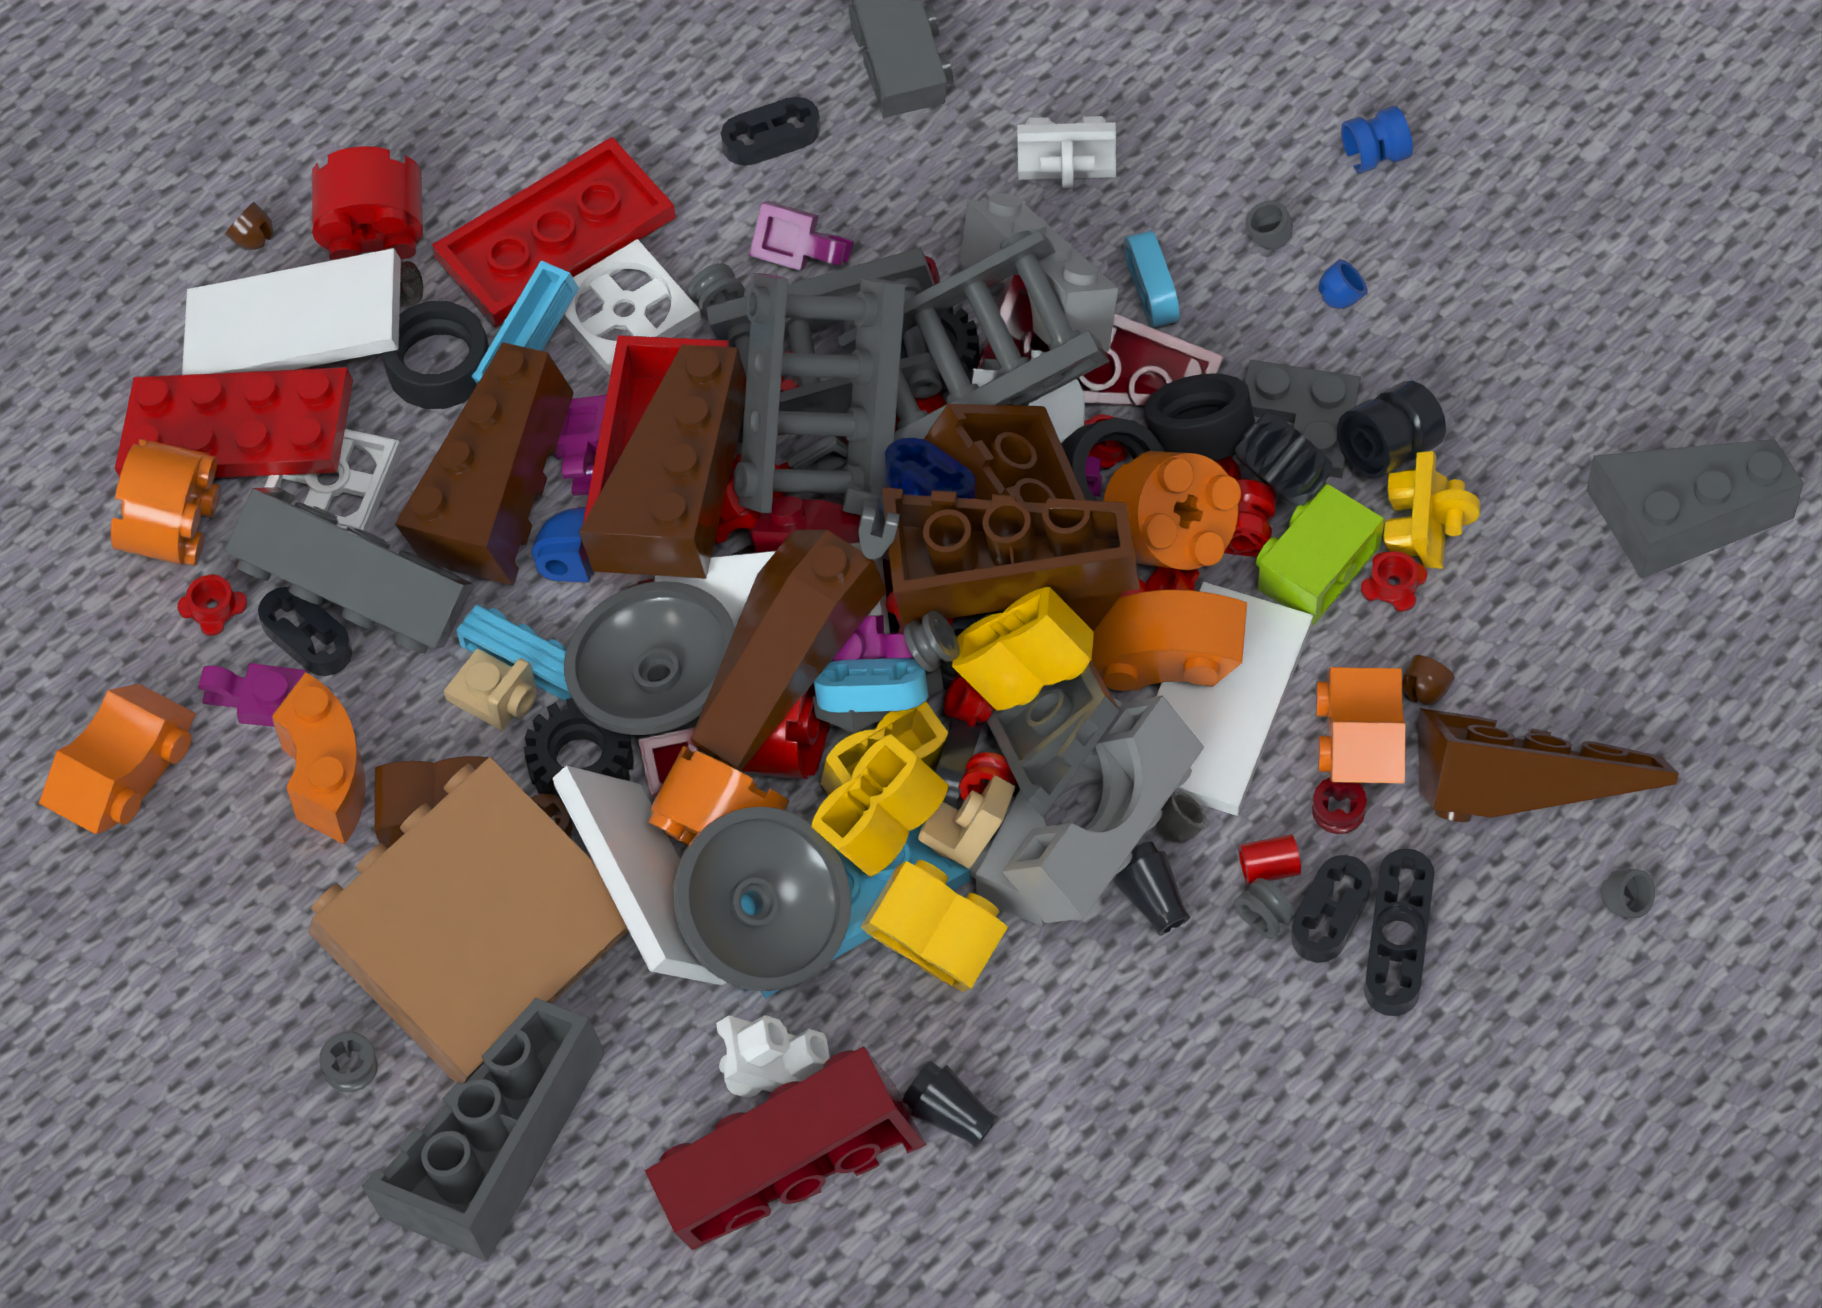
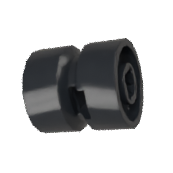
[1337,380,1446,479]

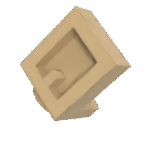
[444,648,537,731]
[918,775,1015,869]

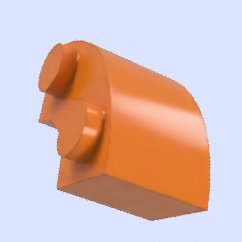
[1092,590,1247,691]
[1316,667,1405,783]
[272,672,366,845]
[38,684,196,834]

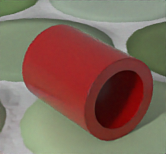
[1238,834,1301,886]

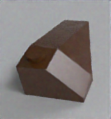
[691,530,887,772]
[1418,708,1679,822]

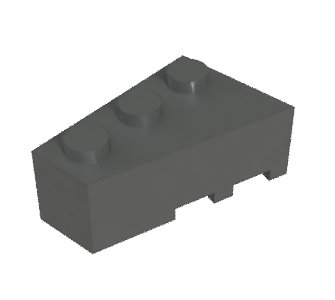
[1587,439,1804,579]

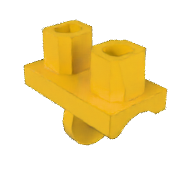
[1384,451,1481,569]

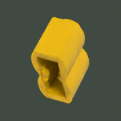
[952,587,1094,711]
[820,701,948,795]
[811,734,949,877]
[860,860,1008,992]

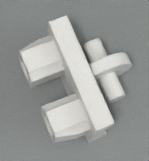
[1017,116,1116,188]
[716,1015,830,1098]

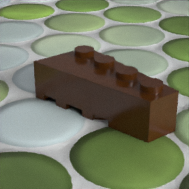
[395,342,574,586]
[882,488,1140,625]

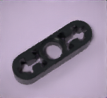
[1364,849,1434,1016]

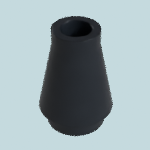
[1114,841,1190,936]
[902,1061,998,1147]

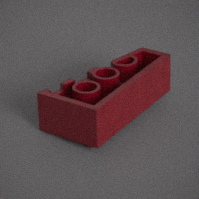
[645,1046,926,1250]

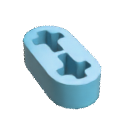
[1124,231,1180,328]
[814,658,929,713]

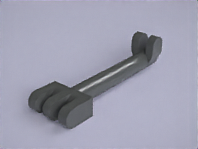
[843,481,900,560]

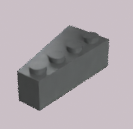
[224,487,473,654]
[362,998,605,1261]

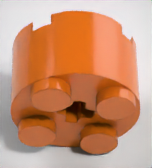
[111,439,220,566]
[1103,451,1241,570]
[648,746,790,846]

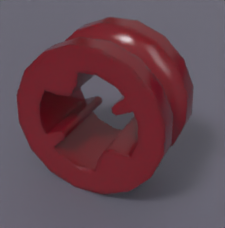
[1312,777,1367,834]

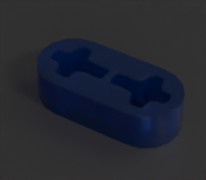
[885,438,976,499]

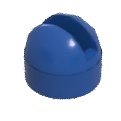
[1318,259,1368,309]

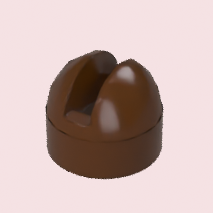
[225,202,273,250]
[1402,655,1455,705]

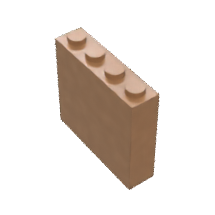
[308,757,629,1084]

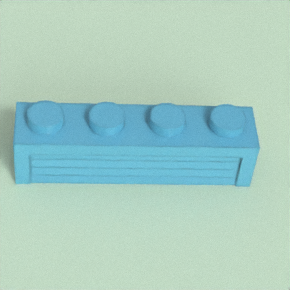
[472,261,579,384]
[456,604,572,702]

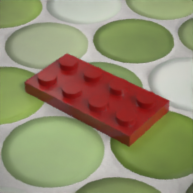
[432,137,676,328]
[115,367,353,478]

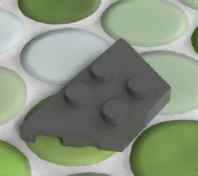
[987,660,1120,816]

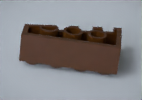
[579,345,747,579]
[918,404,1123,631]

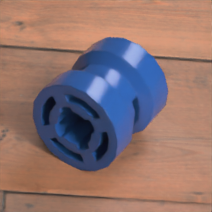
[1341,106,1413,174]

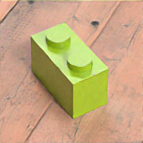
[1256,484,1384,625]

